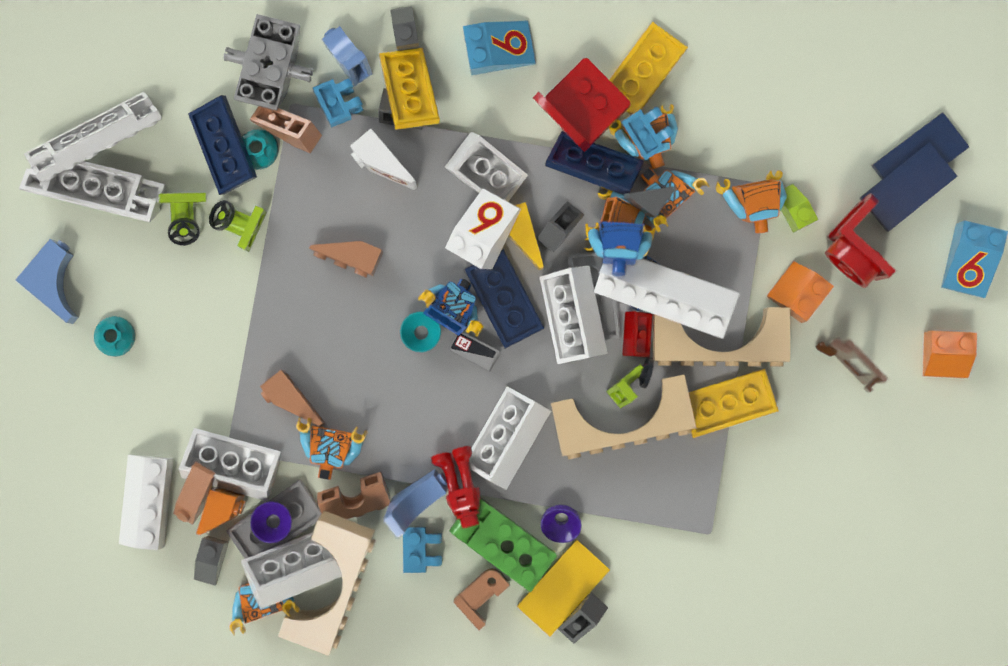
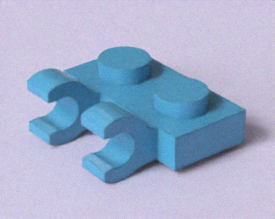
[313,79,363,128]
[621,106,675,160]
[403,527,442,573]

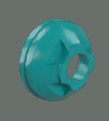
[242,129,279,170]
[400,312,441,353]
[94,316,136,357]

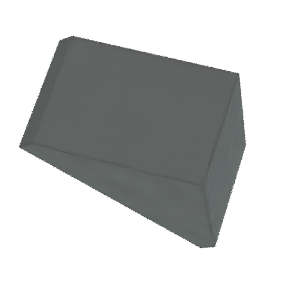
[624,186,674,218]

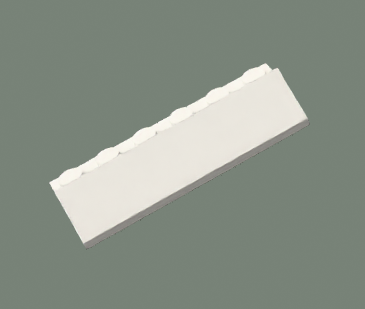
[24,92,162,182]
[19,161,166,222]
[594,258,740,339]

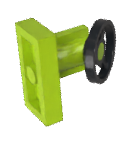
[158,193,206,246]
[209,200,267,252]
[606,357,654,409]

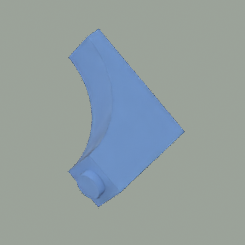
[322,26,373,86]
[16,239,79,324]
[384,469,448,538]

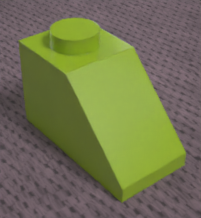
[781,184,819,233]

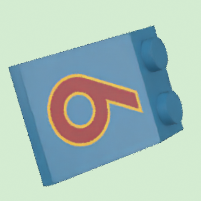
[463,21,536,76]
[941,220,1008,298]

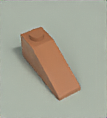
[250,106,322,153]
[260,370,325,426]
[173,462,215,525]

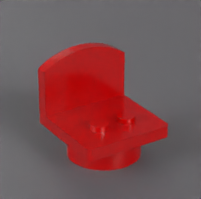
[533,58,631,152]
[825,194,896,288]

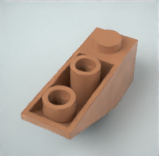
[309,241,384,278]

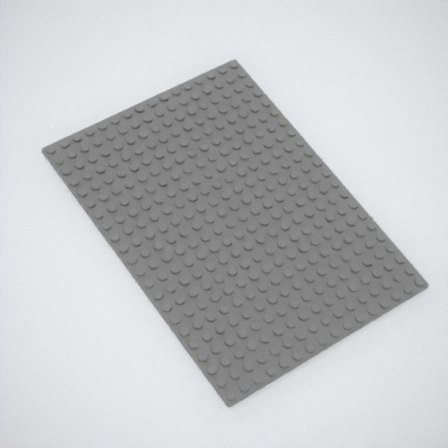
[229,104,760,534]

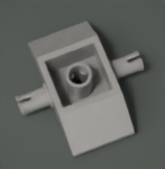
[224,14,313,111]

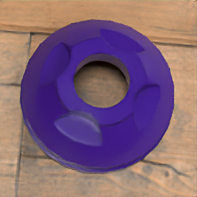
[250,502,292,543]
[540,505,582,543]

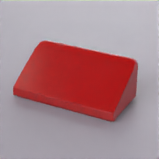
[622,311,653,358]

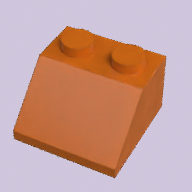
[767,261,834,323]
[923,331,977,378]
[196,488,246,535]

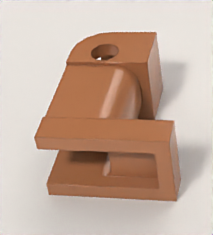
[453,568,510,630]

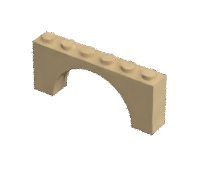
[652,307,790,367]
[551,375,696,459]
[278,511,376,656]

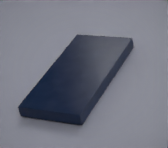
[188,95,257,195]
[871,112,970,179]
[545,131,644,195]
[859,142,958,232]
[464,249,544,349]

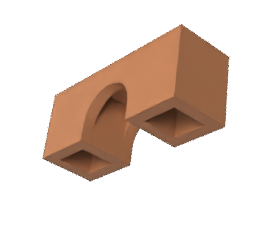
[317,472,391,519]

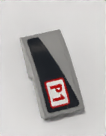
[448,332,501,371]

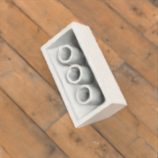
[540,266,608,364]
[469,386,551,490]
[179,428,281,501]
[119,455,173,550]
[241,532,342,609]

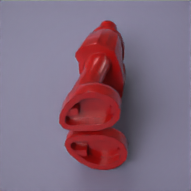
[431,446,480,529]

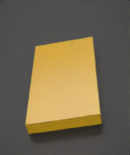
[609,22,688,115]
[379,48,440,130]
[688,369,779,438]
[517,539,610,637]

